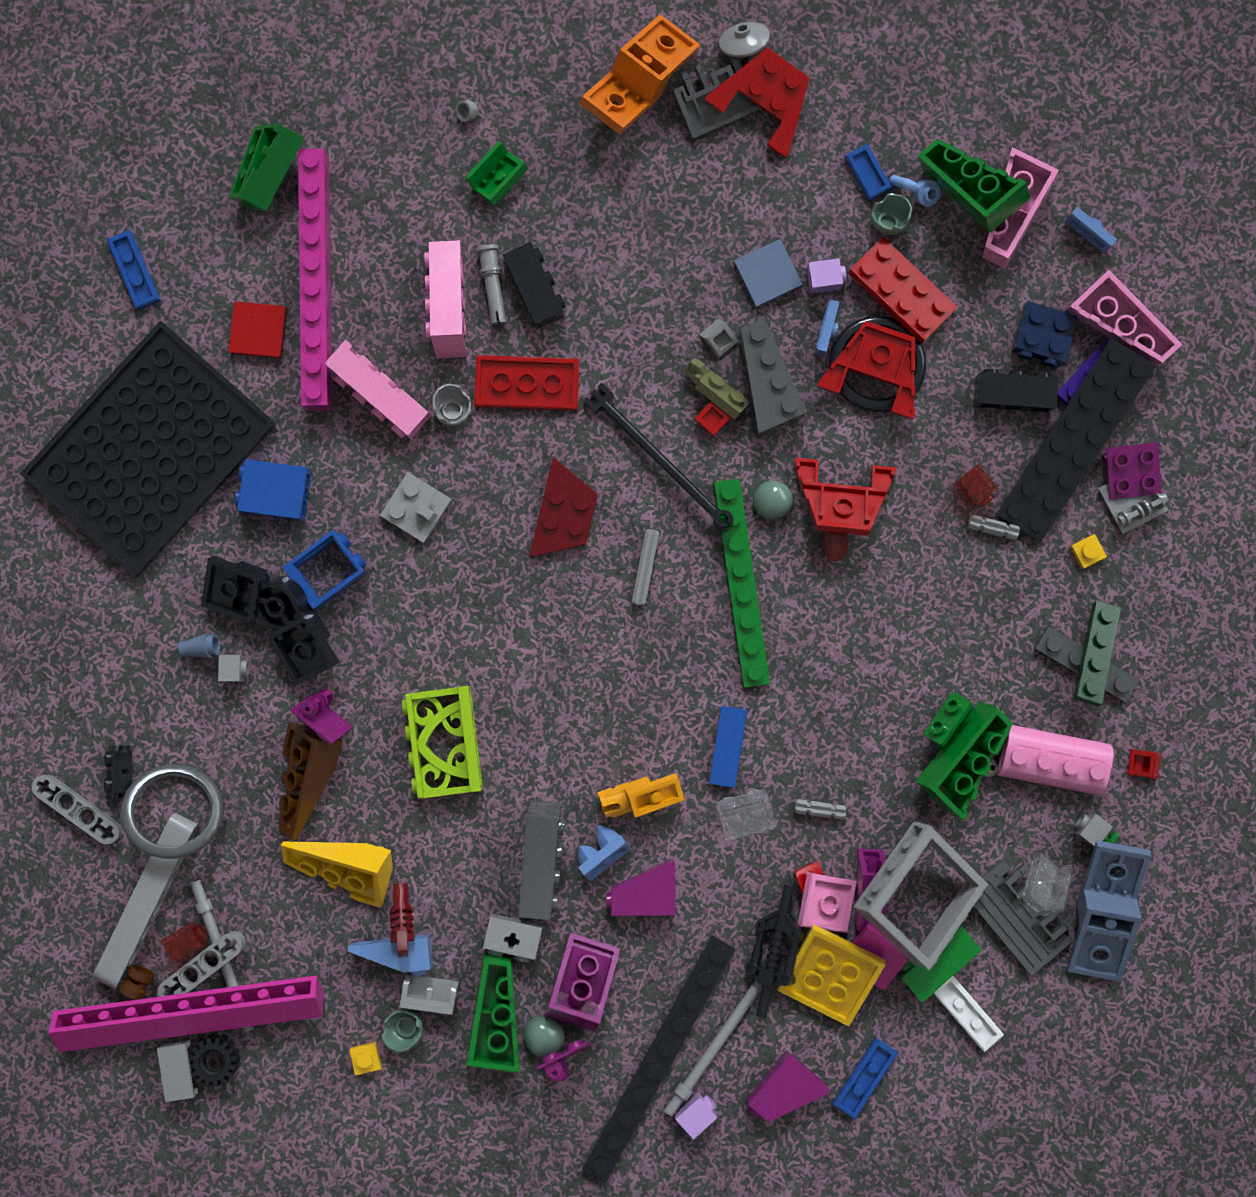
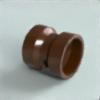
[119,964,155,1000]

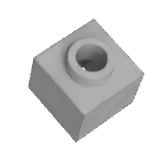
[218,655,250,682]
[1074,812,1113,847]

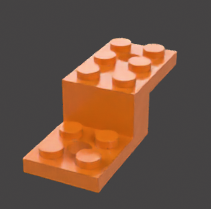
[579,14,700,135]

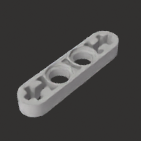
[32,775,122,844]
[158,931,246,997]

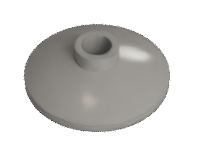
[719,22,770,58]

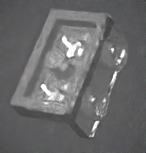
[715,789,777,842]
[1022,853,1073,916]

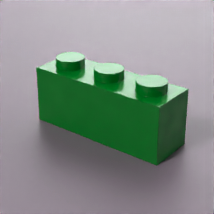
[897,925,982,1003]

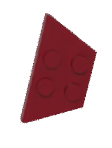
[530,459,598,557]

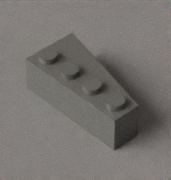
[739,318,807,438]
[519,800,565,920]

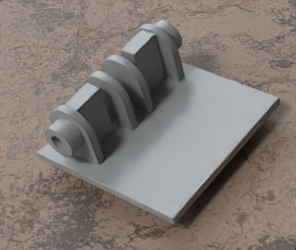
[1098,483,1169,534]

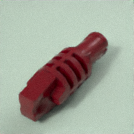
[389,883,414,957]

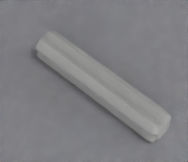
[632,529,659,606]

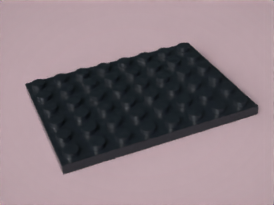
[20,320,277,578]

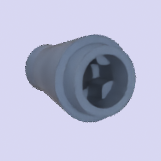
[178,633,220,658]

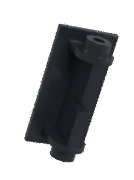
[104,745,133,799]

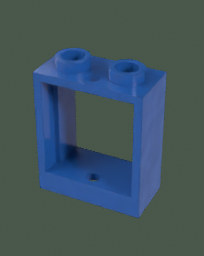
[282,530,368,611]

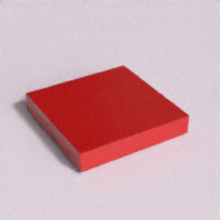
[229,301,287,359]

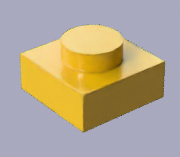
[1070,534,1107,569]
[349,1041,382,1075]

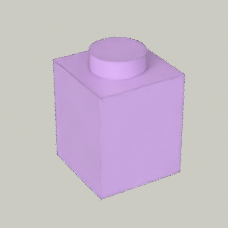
[806,258,846,294]
[675,1092,717,1140]

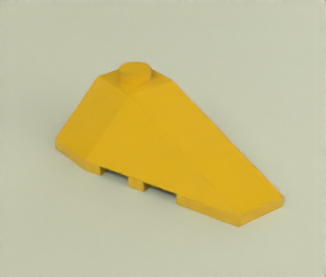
[281,841,393,908]

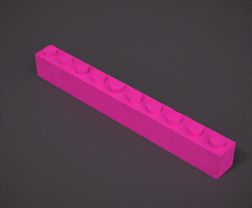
[298,148,333,411]
[48,975,324,1052]

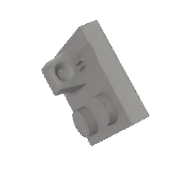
[380,472,452,544]

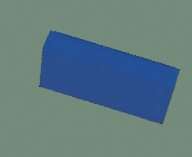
[844,143,892,201]

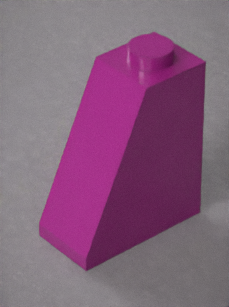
[855,849,887,931]
[606,860,675,916]
[746,1050,830,1122]

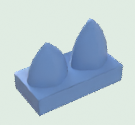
[578,825,632,881]

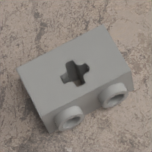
[483,914,543,962]

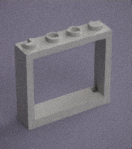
[854,822,988,970]

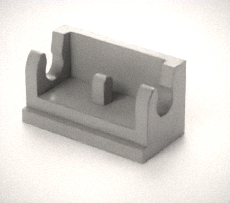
[399,974,459,1015]
[157,1040,198,1102]

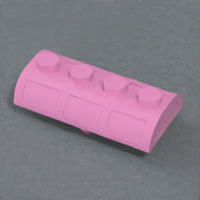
[996,725,1113,795]

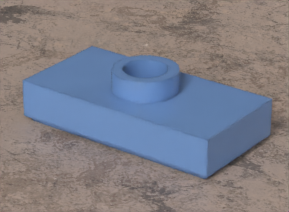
[1065,207,1117,253]
[814,300,839,357]

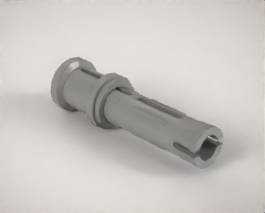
[476,244,507,325]

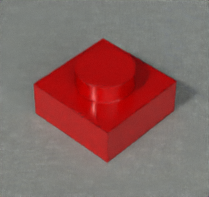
[694,401,731,437]

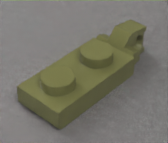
[683,358,750,419]

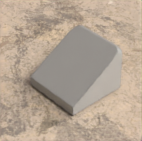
[699,319,739,358]

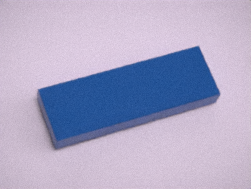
[106,230,162,311]
[709,706,747,788]
[832,1036,898,1120]

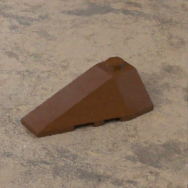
[279,722,342,840]

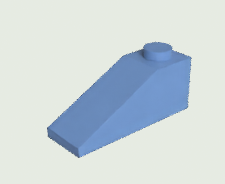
[348,934,433,976]

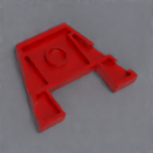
[703,48,810,158]
[816,321,915,420]
[794,458,896,536]

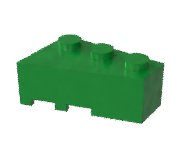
[228,123,304,211]

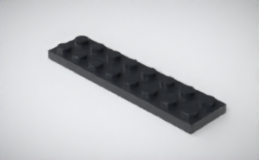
[995,338,1156,542]

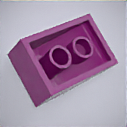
[544,933,620,1032]

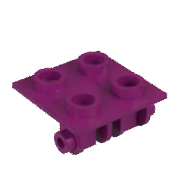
[1102,442,1161,500]
[290,689,353,744]
[537,1040,593,1082]

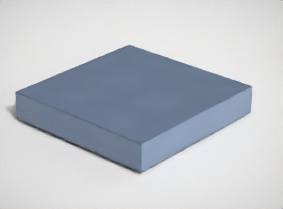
[734,239,803,308]

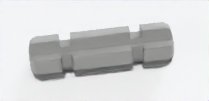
[968,515,1020,540]
[794,799,846,820]

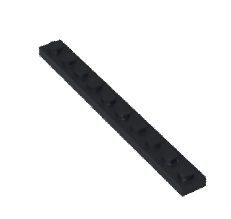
[582,935,735,1183]

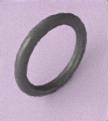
[120,764,224,859]

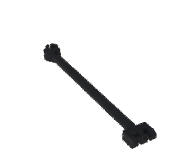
[583,383,733,532]

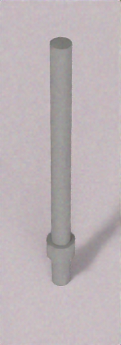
[190,880,254,1033]
[664,980,762,1117]

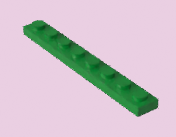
[714,478,770,688]

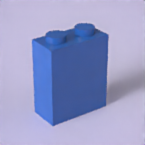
[235,459,312,522]

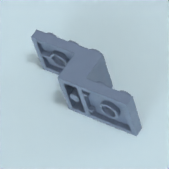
[1067,840,1151,981]

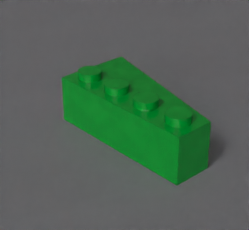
[918,138,1030,233]
[915,701,1013,821]
[466,953,520,1073]

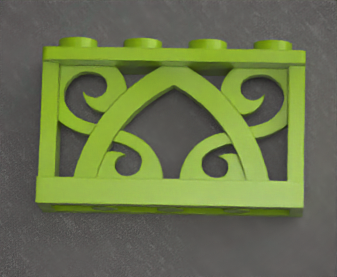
[402,686,483,799]

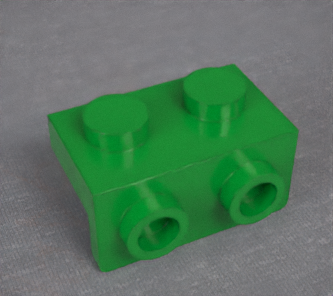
[465,141,528,206]
[923,692,974,749]

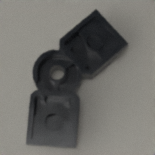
[201,556,340,686]

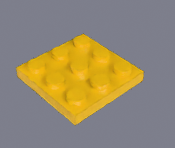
[778,924,886,1026]

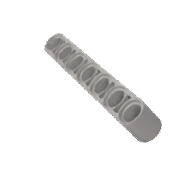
[93,813,199,990]

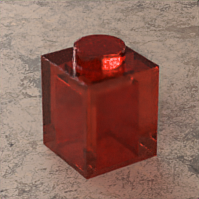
[954,464,998,507]
[161,921,207,963]

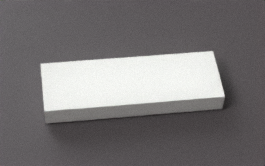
[933,976,1004,1052]

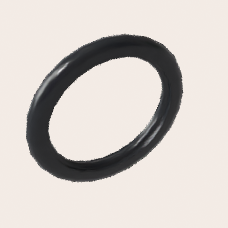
[829,316,927,412]

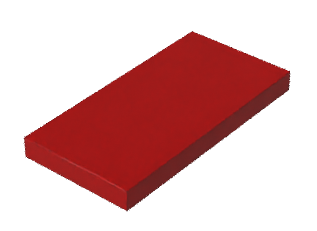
[474,355,579,411]

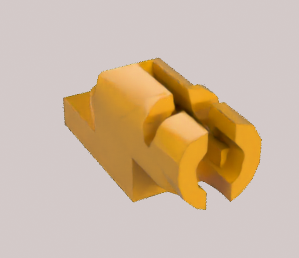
[597,773,685,818]

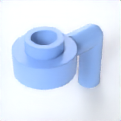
[889,175,941,207]

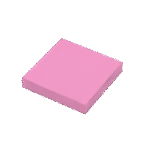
[798,872,857,933]

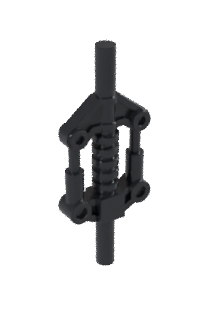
[745,884,804,1018]

